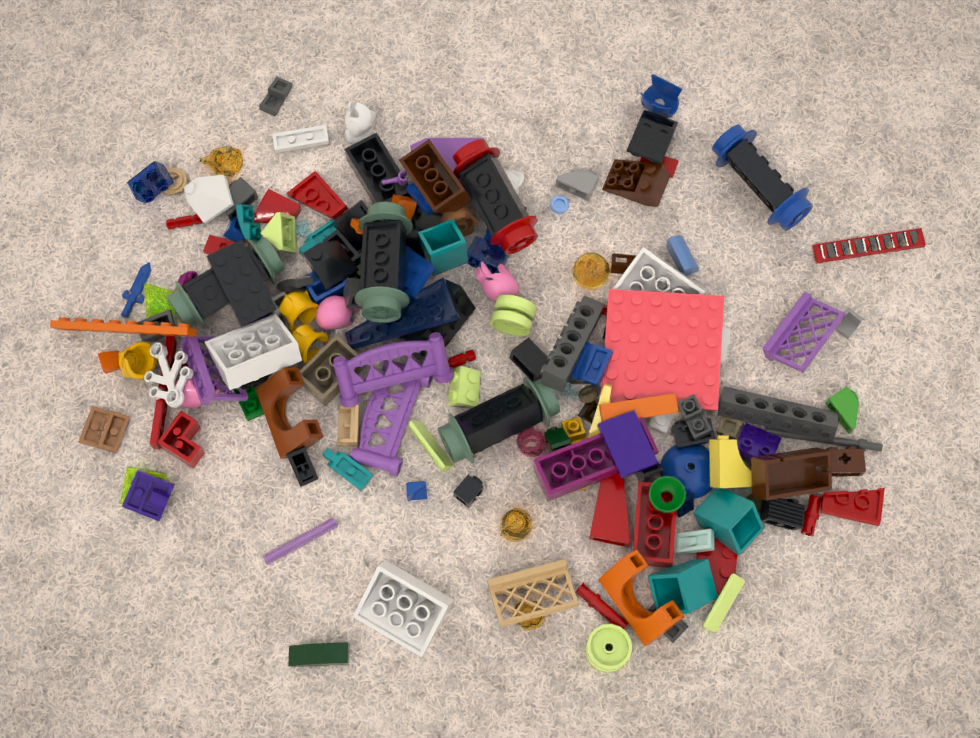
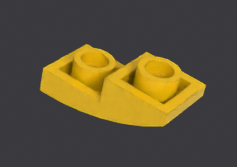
[561,417,586,445]

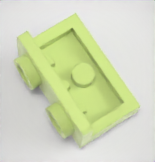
[448,366,481,408]

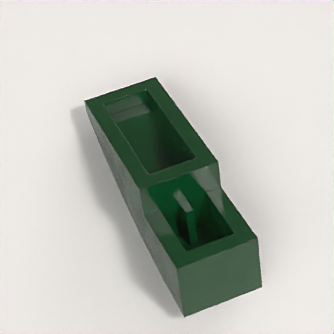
[288,642,350,667]

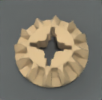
[158,167,188,195]

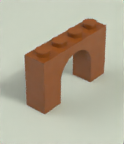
[256,367,324,459]

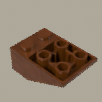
[602,159,670,207]

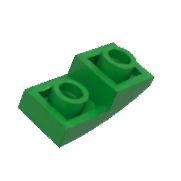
[233,387,264,421]

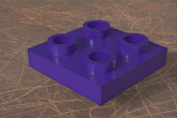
[737,423,782,460]
[122,469,175,521]

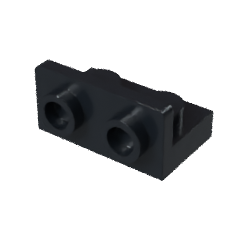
[670,418,716,449]

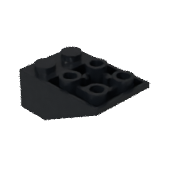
[626,110,678,164]

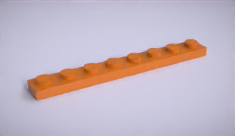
[50,317,197,337]

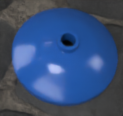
[660,445,713,499]

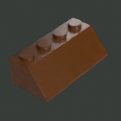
[399,139,472,213]

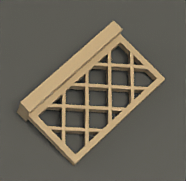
[487,559,579,628]

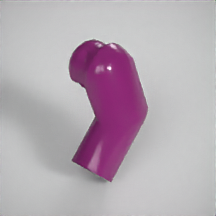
[175,271,198,291]

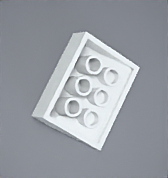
[613,246,705,295]
[205,314,302,390]
[353,560,454,657]

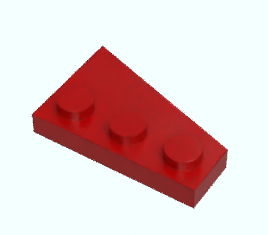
[287,171,348,220]
[820,488,885,526]

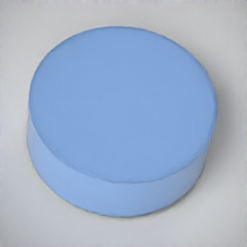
[550,195,569,214]

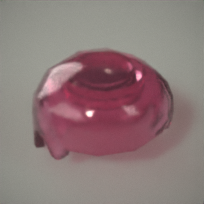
[516,426,546,458]

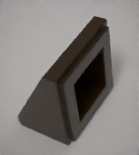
[577,401,598,424]

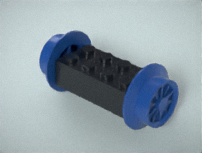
[712,124,813,231]

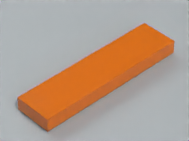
[599,393,679,422]

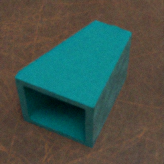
[418,219,468,276]
[693,488,765,556]
[648,559,718,614]

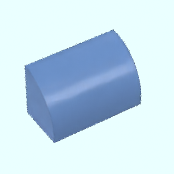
[666,235,699,276]

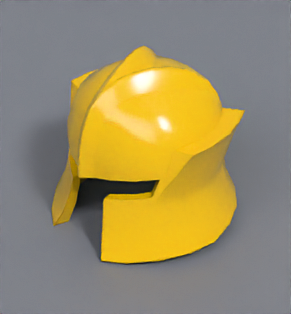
[278,291,319,331]
[291,324,329,365]
[118,342,157,379]

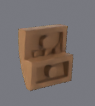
[78,406,130,453]

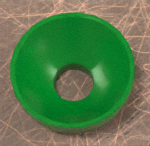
[649,476,686,513]

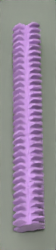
[263,518,337,565]

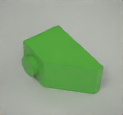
[825,387,859,434]

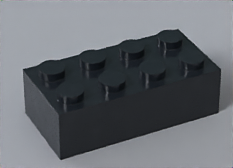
[344,132,412,204]
[207,240,277,327]
[399,279,476,362]

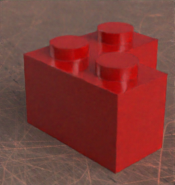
[157,411,205,469]

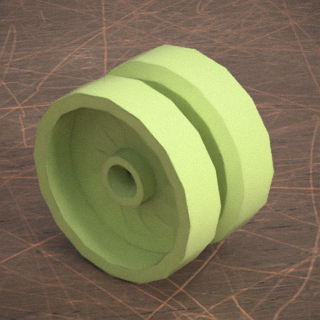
[490,295,537,337]
[585,624,632,673]

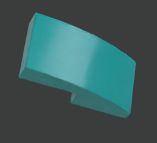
[236,204,261,242]

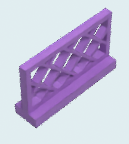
[762,292,845,373]
[181,336,248,405]

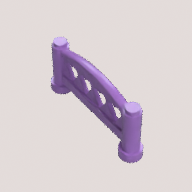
[333,332,454,407]
[350,360,434,477]

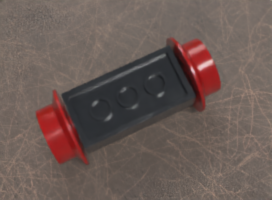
[453,139,538,255]

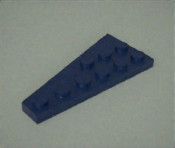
[345,278,460,350]

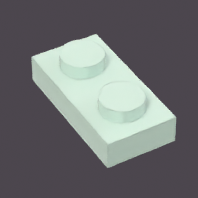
[674,529,714,555]

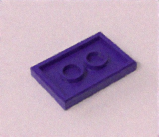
[597,410,658,479]

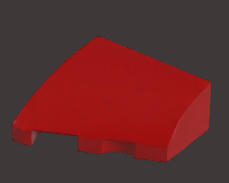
[254,189,301,223]

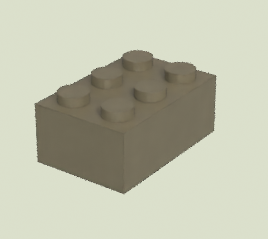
[299,335,366,406]

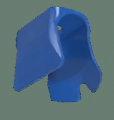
[640,74,683,118]

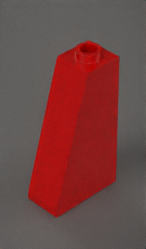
[589,473,630,547]

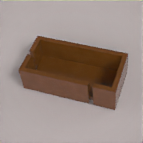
[751,447,832,500]

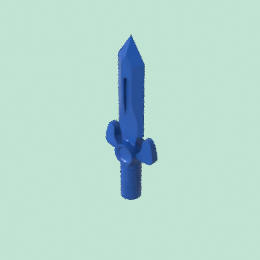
[121,262,152,318]

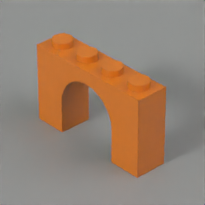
[598,550,685,646]

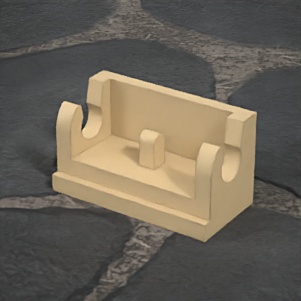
[337,404,360,447]

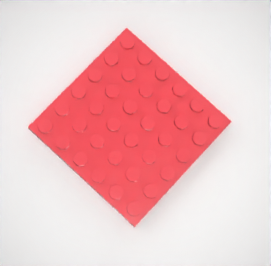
[601,289,724,411]

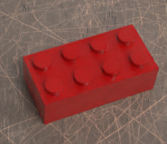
[633,481,676,568]

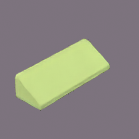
[409,420,454,473]
[703,573,745,633]

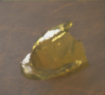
[199,146,243,177]
[500,508,533,542]

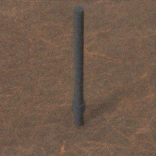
[765,427,883,451]

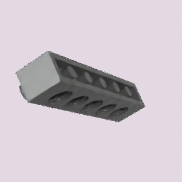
[540,296,605,392]
[718,386,838,442]

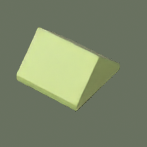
[260,212,297,254]

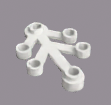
[144,342,194,408]

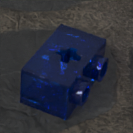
[467,236,509,274]

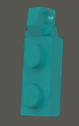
[299,218,337,258]
[323,448,374,492]

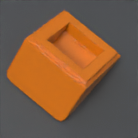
[98,350,120,374]

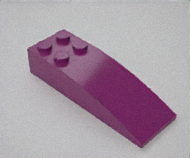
[532,417,659,502]

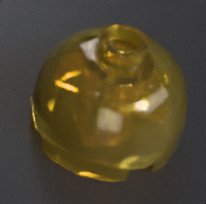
[572,252,610,290]

